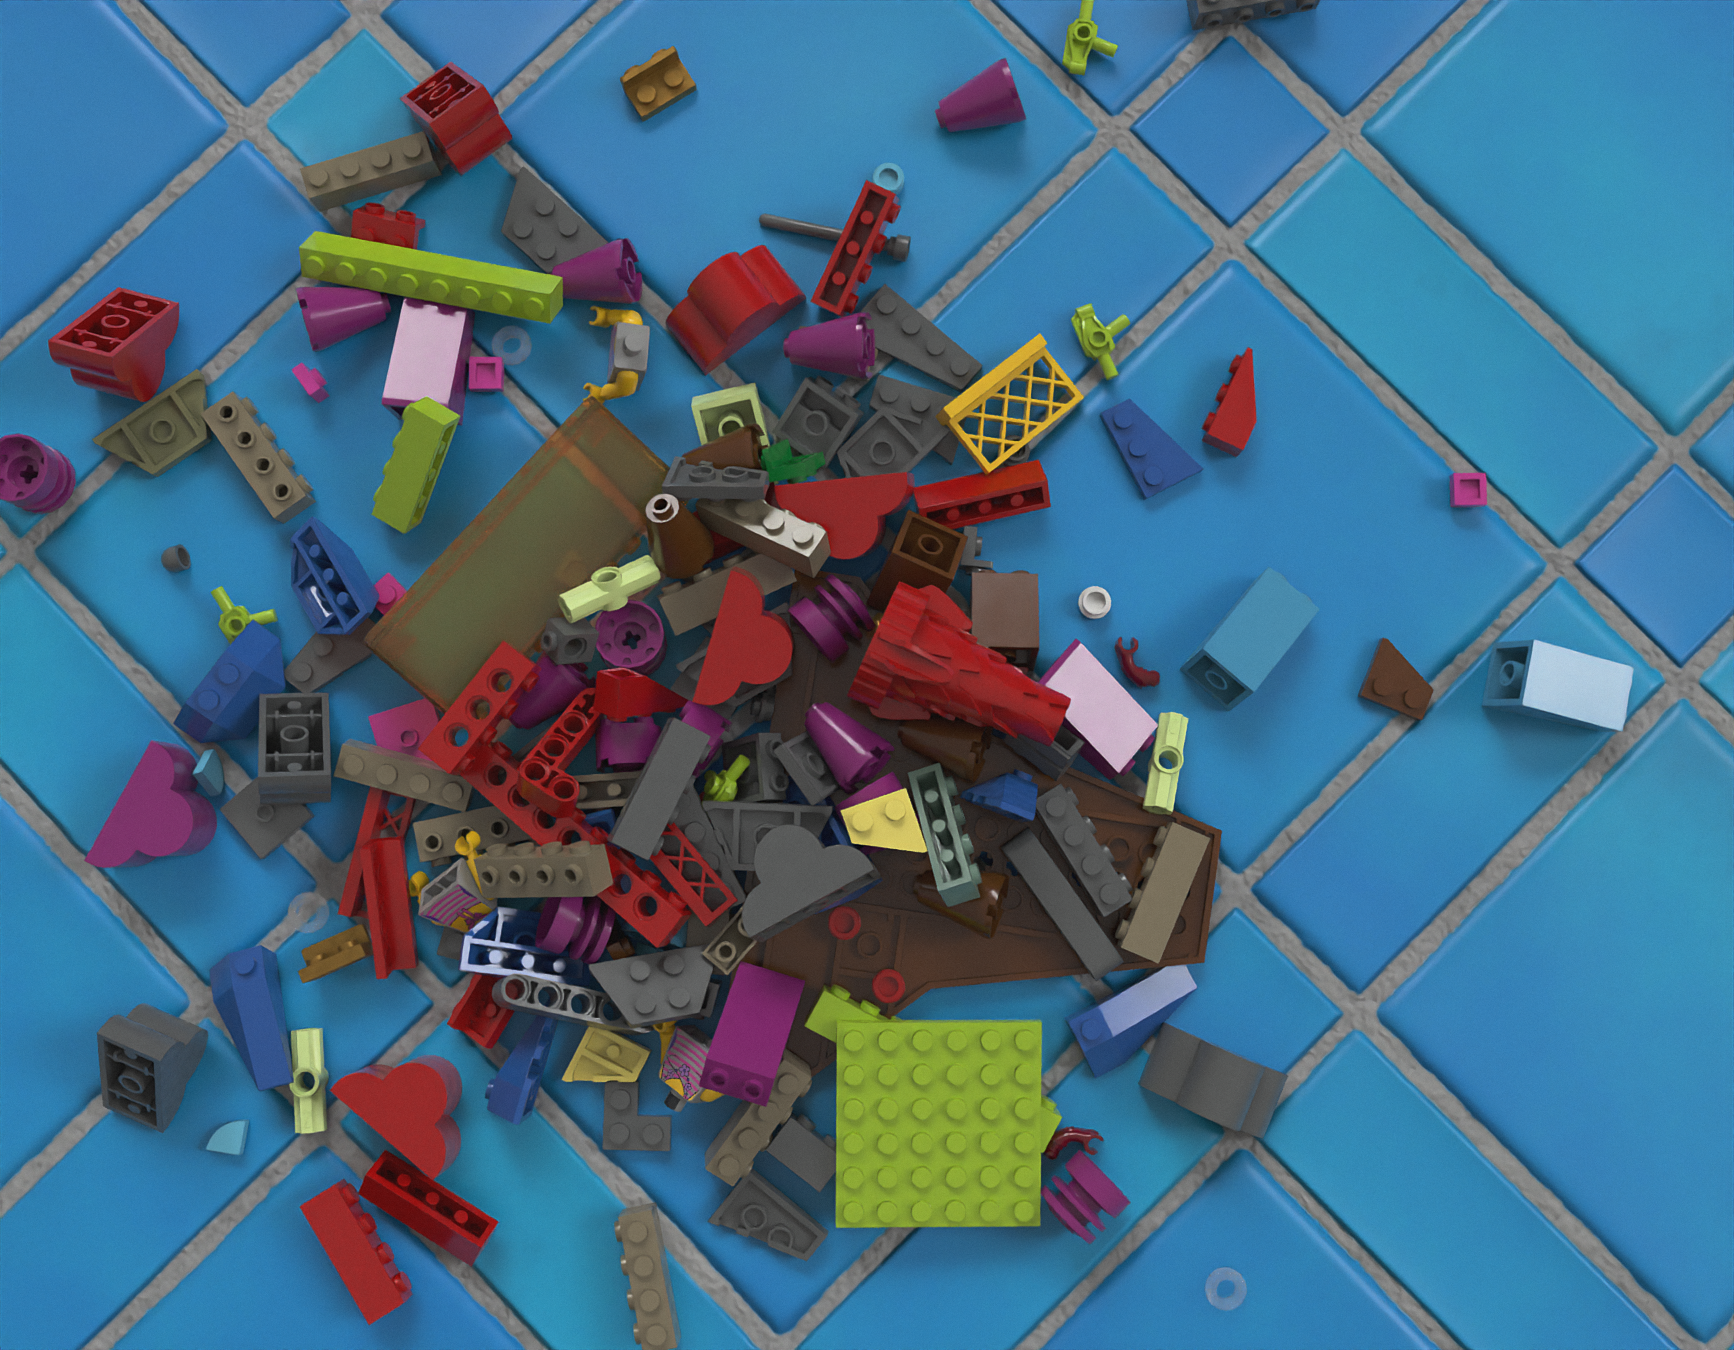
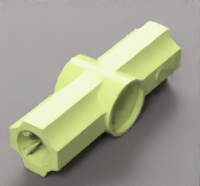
[558,555,661,623]
[1142,712,1188,815]
[289,1028,329,1134]

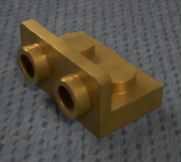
[620,46,697,122]
[298,924,373,983]

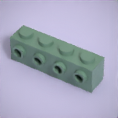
[908,763,982,907]

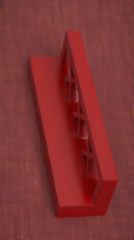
[338,786,416,919]
[650,822,739,928]
[360,836,419,979]

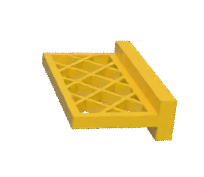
[935,333,1084,475]

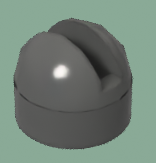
[161,544,191,572]

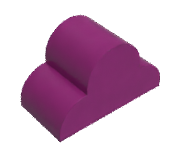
[84,740,217,868]

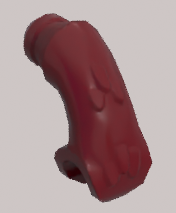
[1114,637,1160,689]
[1043,1126,1104,1160]

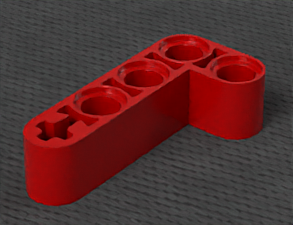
[517,688,605,818]

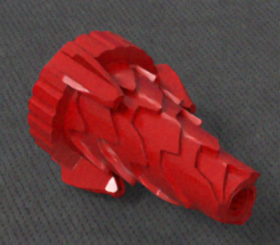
[847,581,1071,747]

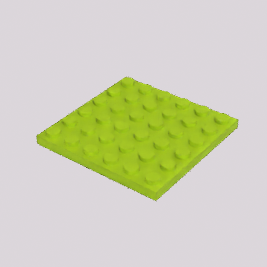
[835,1019,1042,1228]

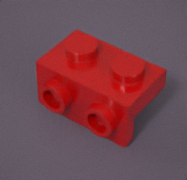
[351,202,426,250]
[447,974,517,1049]

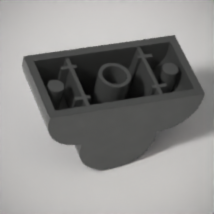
[258,693,331,805]
[742,825,881,943]
[97,1003,208,1133]
[1138,1022,1288,1138]

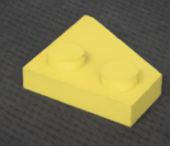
[841,788,928,853]
[562,1026,652,1082]

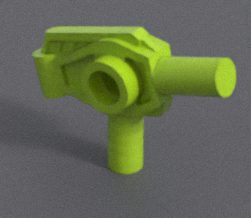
[1062,0,1118,75]
[1070,303,1130,380]
[210,586,278,644]
[702,755,750,819]

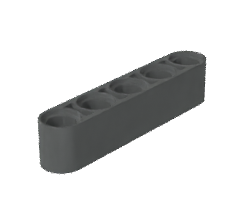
[1001,827,1124,982]
[492,973,654,1036]

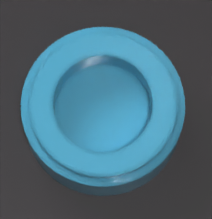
[873,163,904,195]

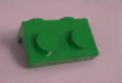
[761,439,826,484]

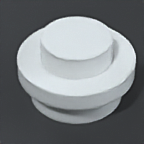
[1078,586,1111,619]

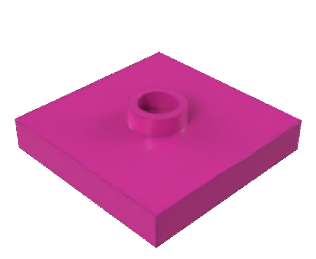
[368,696,440,761]

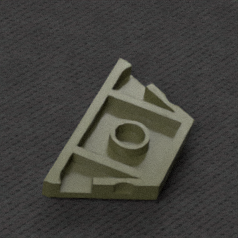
[92,369,212,477]

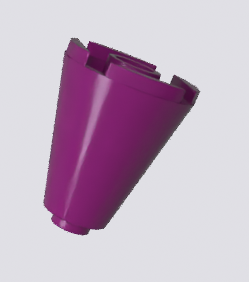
[935,58,1026,132]
[550,238,642,304]
[295,287,391,352]
[783,312,875,379]
[508,650,596,730]
[804,702,895,794]

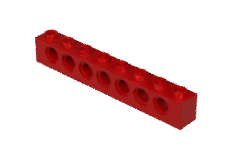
[459,740,692,948]

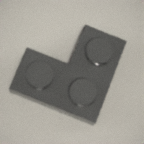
[603,1080,672,1151]

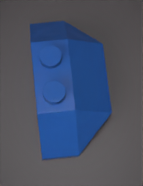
[290,517,380,635]
[173,619,286,743]
[458,907,590,987]

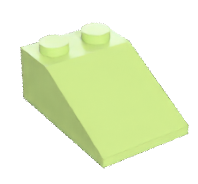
[691,383,779,485]

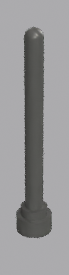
[759,214,911,262]

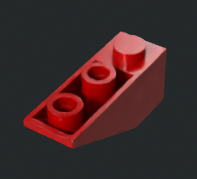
[1201,347,1257,457]
[594,667,689,722]

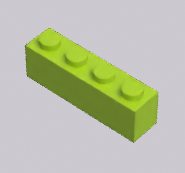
[371,396,460,534]

